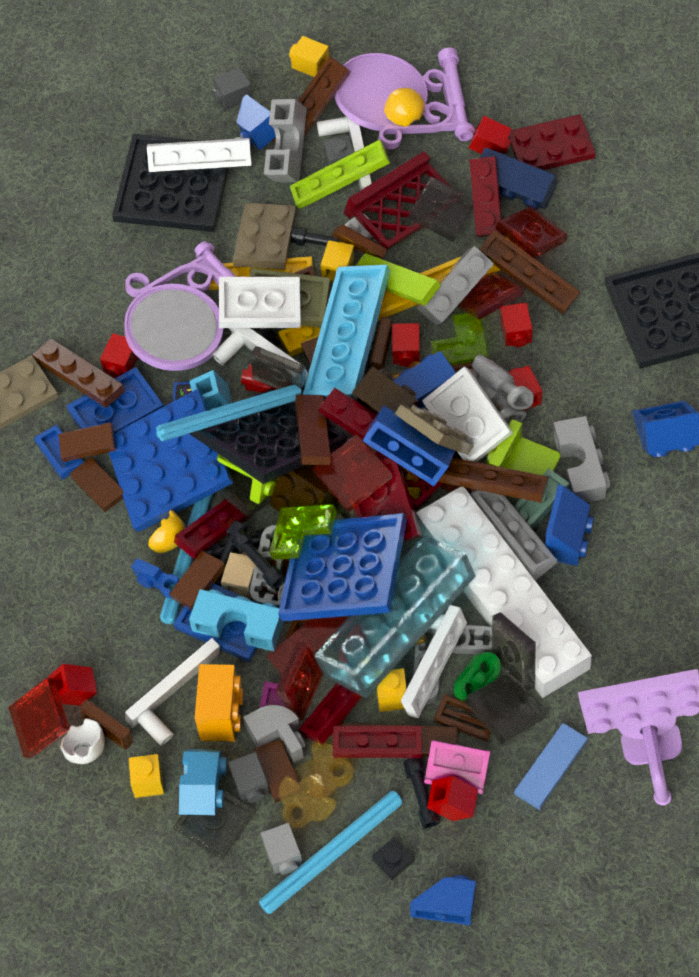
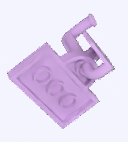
[578,669,699,805]

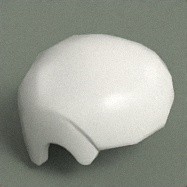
[60,718,105,764]

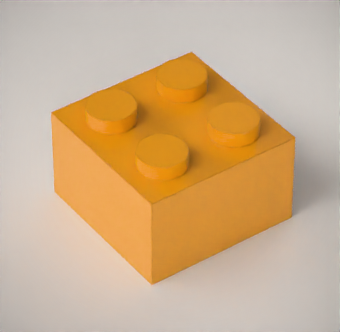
[195,664,244,742]

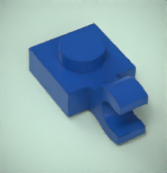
[131,559,179,598]

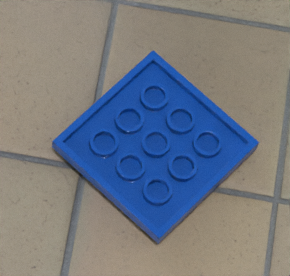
[109,389,234,532]
[278,513,407,621]

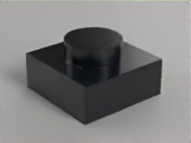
[372,837,414,880]

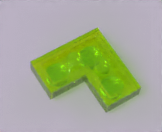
[431,312,488,367]
[269,504,337,560]

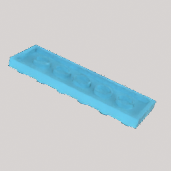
[303,265,390,400]

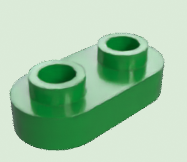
[454,652,501,703]

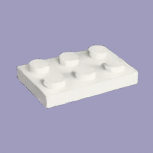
[219,277,301,328]
[422,367,513,462]

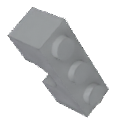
[264,99,307,183]
[416,246,494,326]
[553,416,610,502]

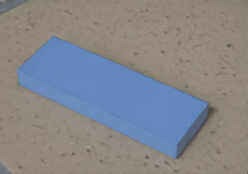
[514,723,588,810]

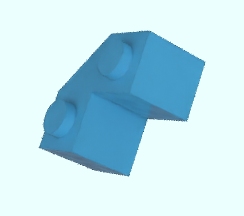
[179,749,227,815]

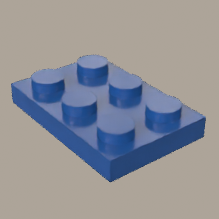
[66,367,163,433]
[173,584,258,663]

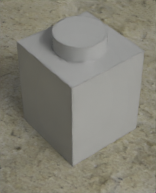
[260,823,302,875]

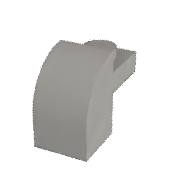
[243,705,305,764]

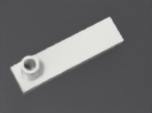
[317,116,372,190]
[147,137,252,172]
[212,328,308,388]
[401,605,467,718]
[125,638,220,746]

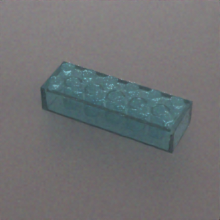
[314,535,476,698]

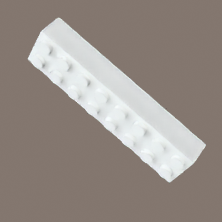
[416,487,592,698]

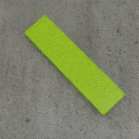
[290,140,390,209]
[355,253,441,306]

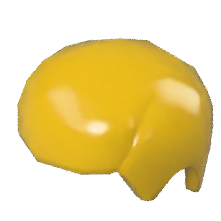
[384,87,425,127]
[148,510,186,553]

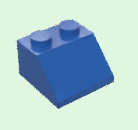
[632,400,699,457]
[545,485,594,566]

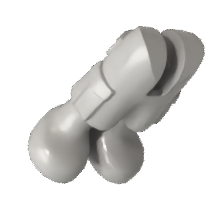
[469,355,534,426]

